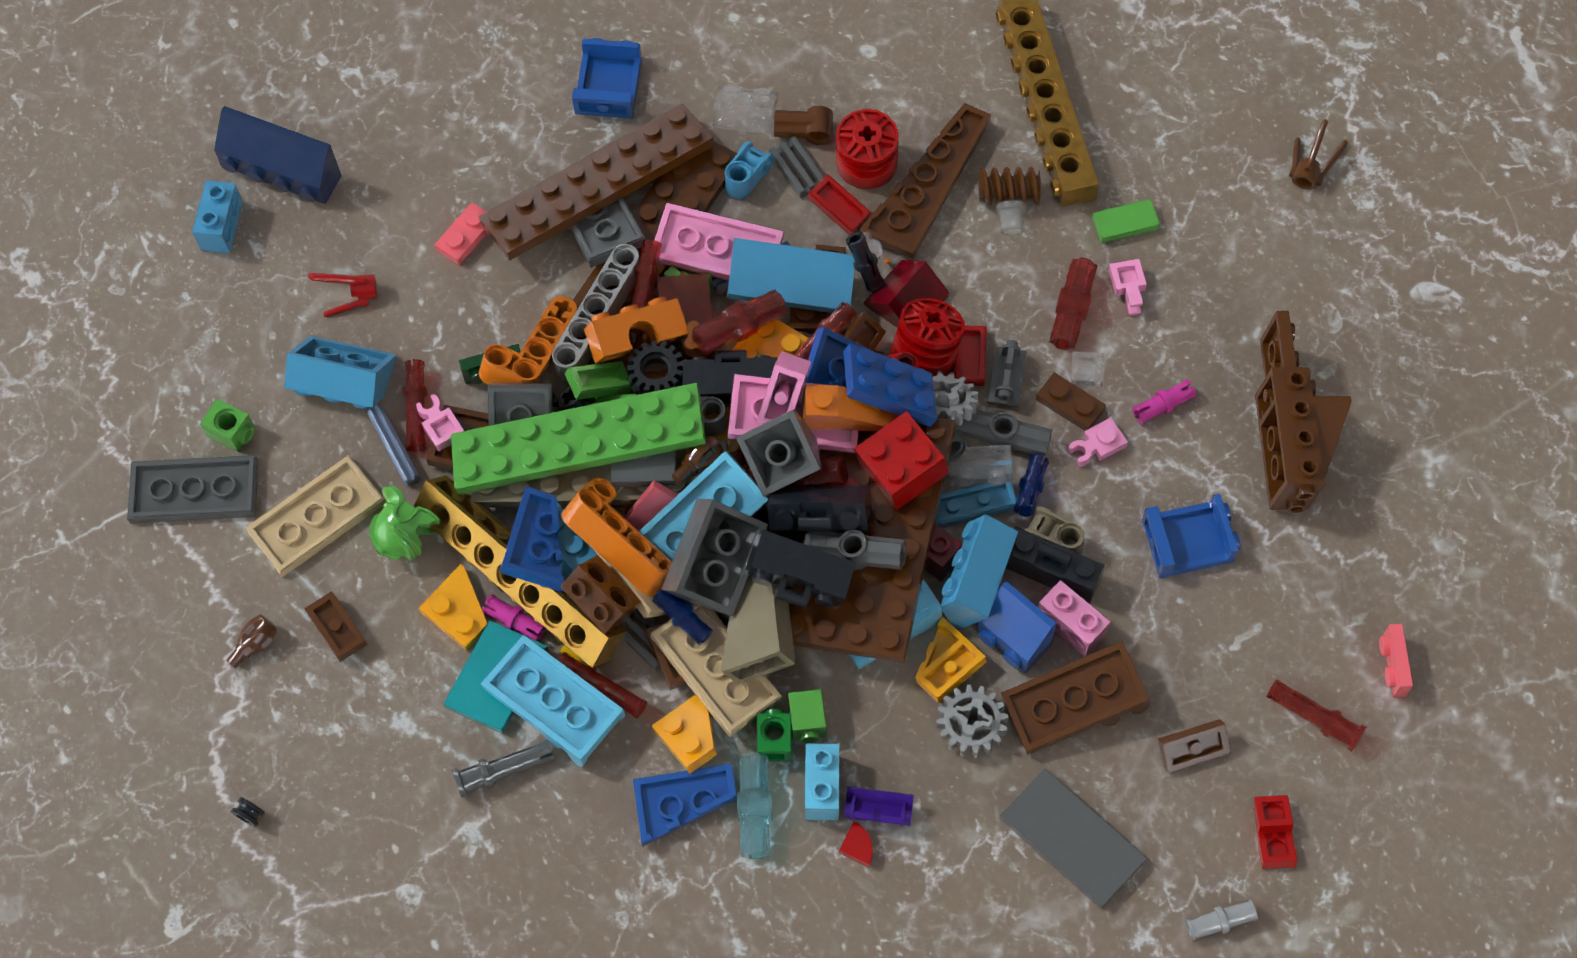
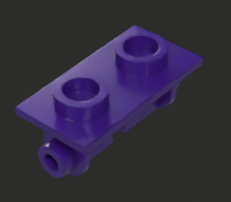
[843,786,914,827]

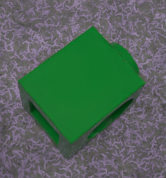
[757,709,791,762]

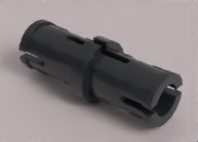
[846,232,885,292]

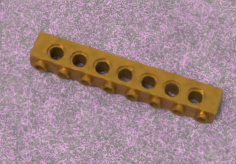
[995,0,1099,207]
[414,475,627,668]

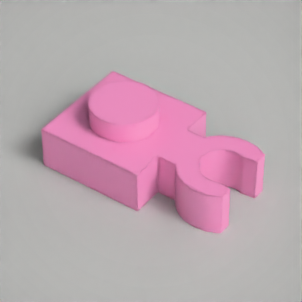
[416,394,464,452]
[1068,417,1128,467]

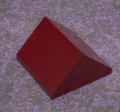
[864,260,949,328]

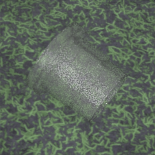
[996,201,1027,235]

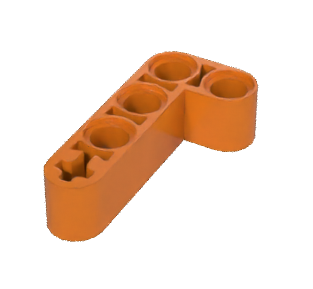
[479,296,577,384]
[561,477,672,597]

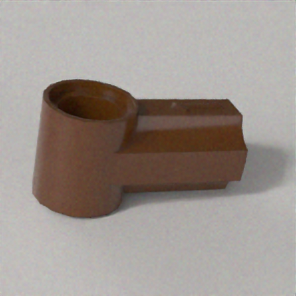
[774,106,833,145]

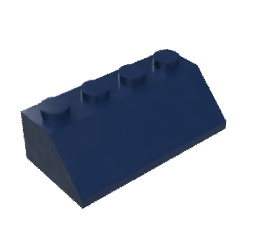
[214,106,342,204]

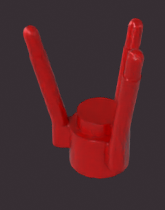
[308,273,377,317]

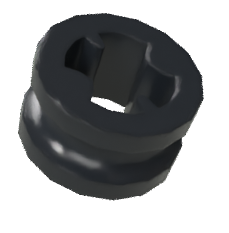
[230,797,265,827]

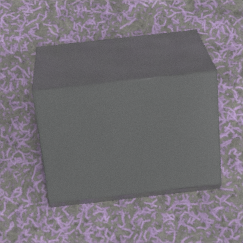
[736,409,822,497]

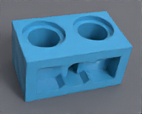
[192,180,243,253]

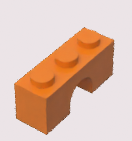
[584,297,689,364]

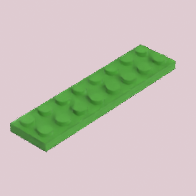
[451,383,706,495]

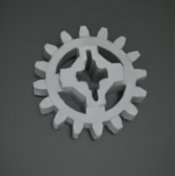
[932,371,978,426]
[936,685,1008,758]

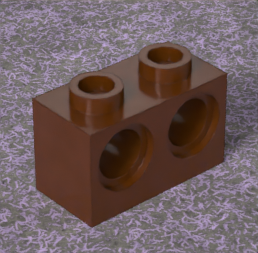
[560,555,642,634]

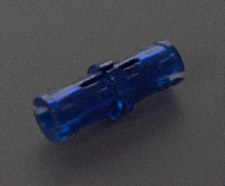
[1013,454,1049,517]
[652,589,714,646]

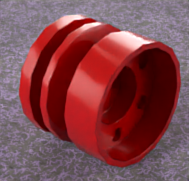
[836,109,899,189]
[890,298,965,377]

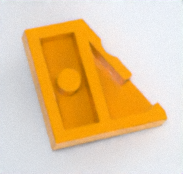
[418,564,487,651]
[915,617,987,704]
[652,695,717,774]

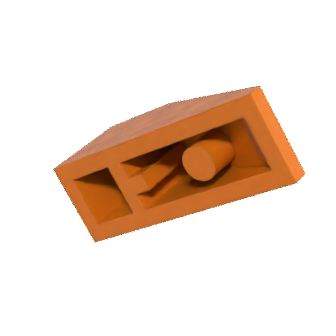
[802,385,899,431]

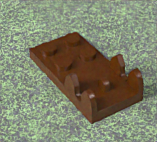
[1001,641,1150,755]

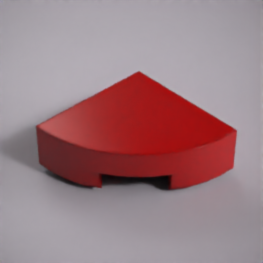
[839,821,873,868]

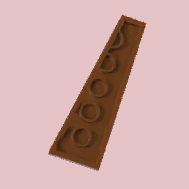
[859,103,991,260]

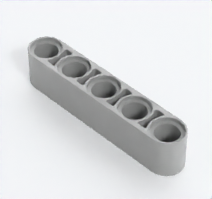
[552,244,641,381]

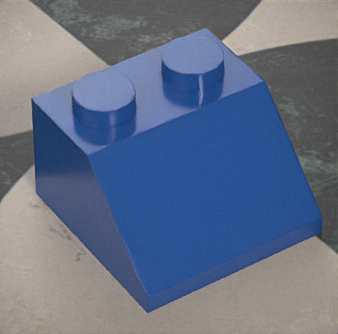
[977,581,1056,673]

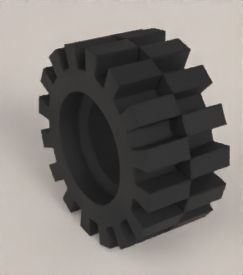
[627,340,683,394]

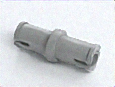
[1185,899,1258,941]

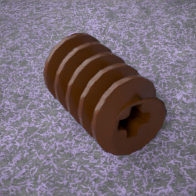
[978,167,1041,206]

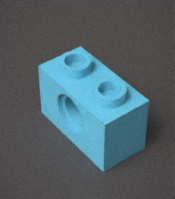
[805,744,839,820]

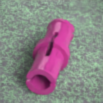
[1132,379,1196,425]
[482,594,547,642]

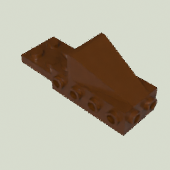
[1255,311,1351,513]

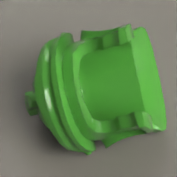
[369,485,441,561]

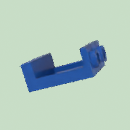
[572,38,642,119]
[1142,494,1241,578]

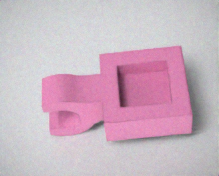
[1108,259,1147,316]

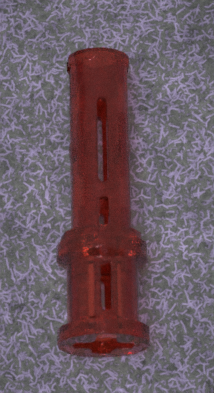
[1266,679,1367,752]

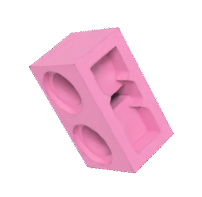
[1038,580,1110,657]

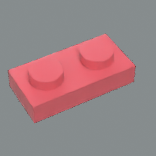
[434,202,488,266]
[1379,624,1413,698]

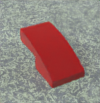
[1254,795,1297,869]

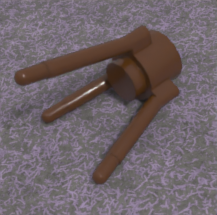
[1289,119,1348,189]

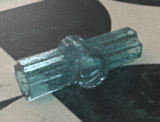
[737,754,772,859]

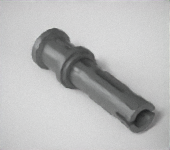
[452,740,555,798]

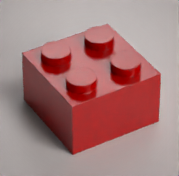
[854,411,949,511]

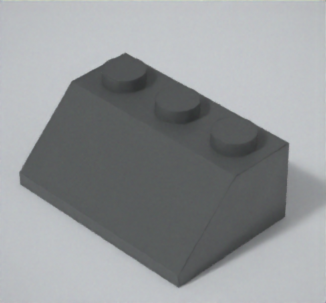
[661,498,768,616]

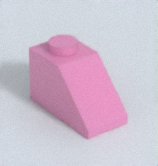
[756,351,812,424]

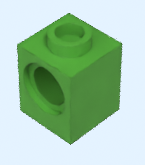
[200,399,255,452]
[788,689,826,743]

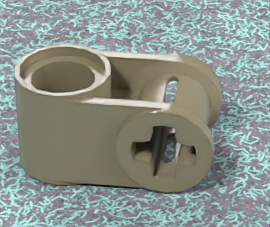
[1023,507,1085,554]

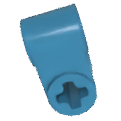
[725,141,775,200]

